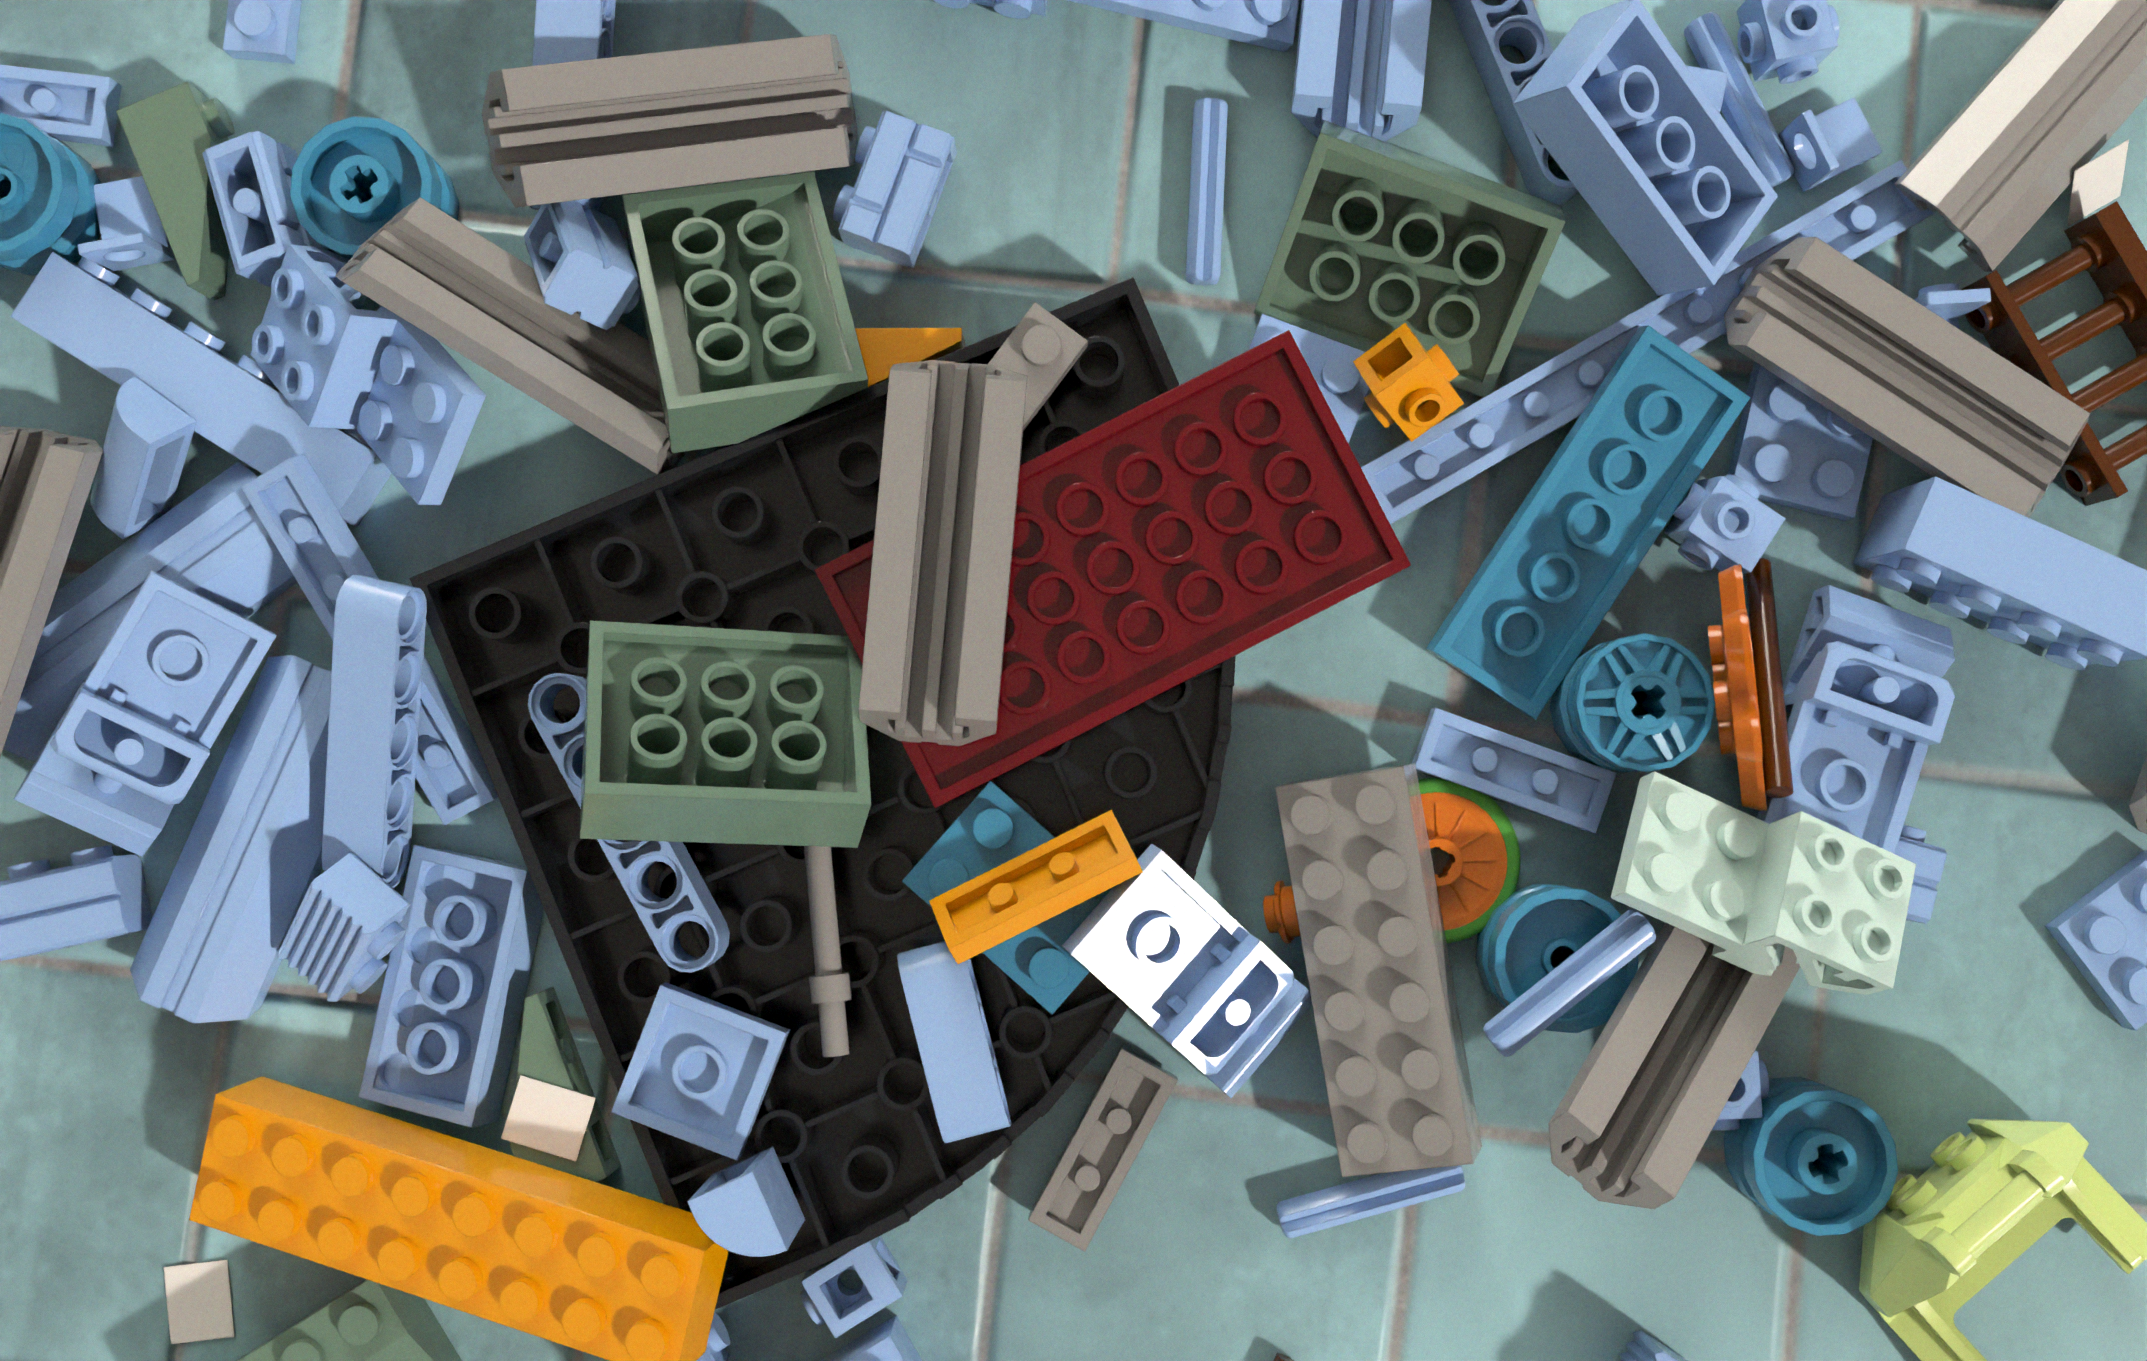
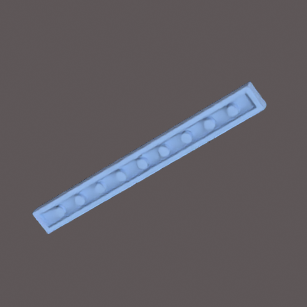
[1361,159,1934,525]

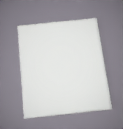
[2067,139,2129,226]
[501,1075,596,1161]
[164,1260,235,1344]

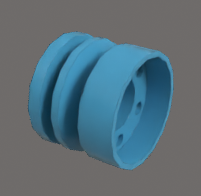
[1550,633,1715,773]

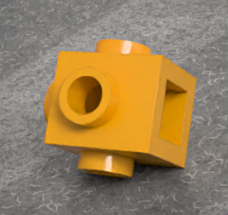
[1353,323,1464,442]

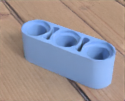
[897,941,1011,1143]

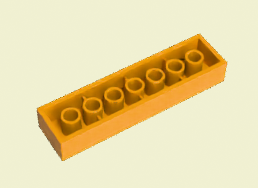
[189,1076,729,1361]

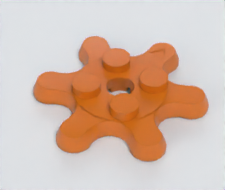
[1708,564,1767,811]

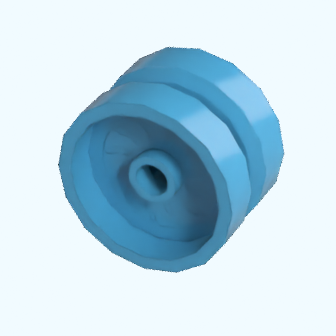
[0,112,101,276]
[290,116,459,260]
[1476,883,1639,1033]
[1723,1076,1898,1236]

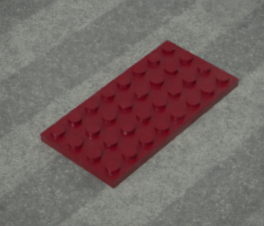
[815,330,1411,808]

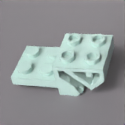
[1611,771,1916,995]

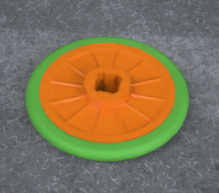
[1418,778,1520,943]

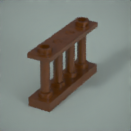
[1961,201,2147,506]

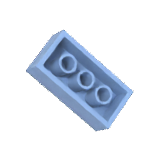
[1512,0,1778,296]
[1853,477,2147,670]

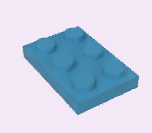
[902,781,1112,1014]

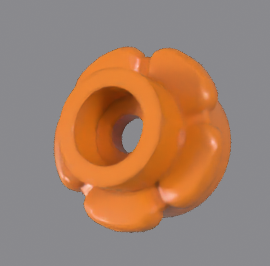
[1263,880,1300,944]

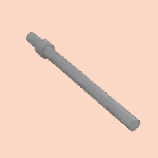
[804,846,851,1057]

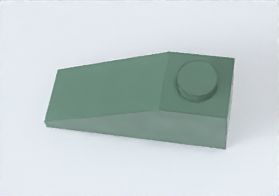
[116,81,235,301]
[510,987,621,1182]

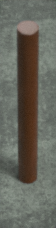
[1745,558,1793,798]

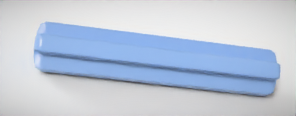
[1684,12,1795,188]
[1186,98,1228,286]
[1483,909,1656,1057]
[1277,1165,1465,1238]

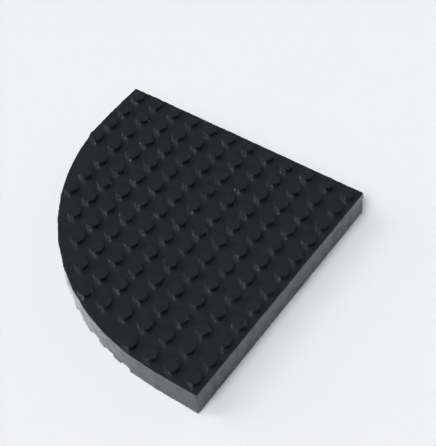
[409,277,1236,1310]

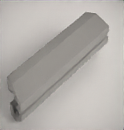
[1894,0,2147,272]
[482,34,857,208]
[335,197,687,475]
[1724,237,2090,518]
[858,360,1028,746]
[0,426,103,757]
[1548,923,1800,1209]

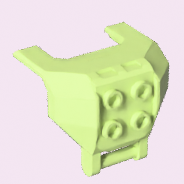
[1859,1119,2147,1361]

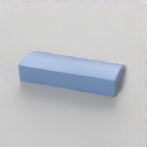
[359,845,544,1128]

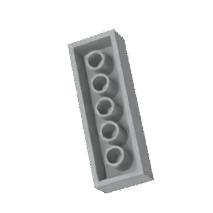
[1275,763,1482,1177]

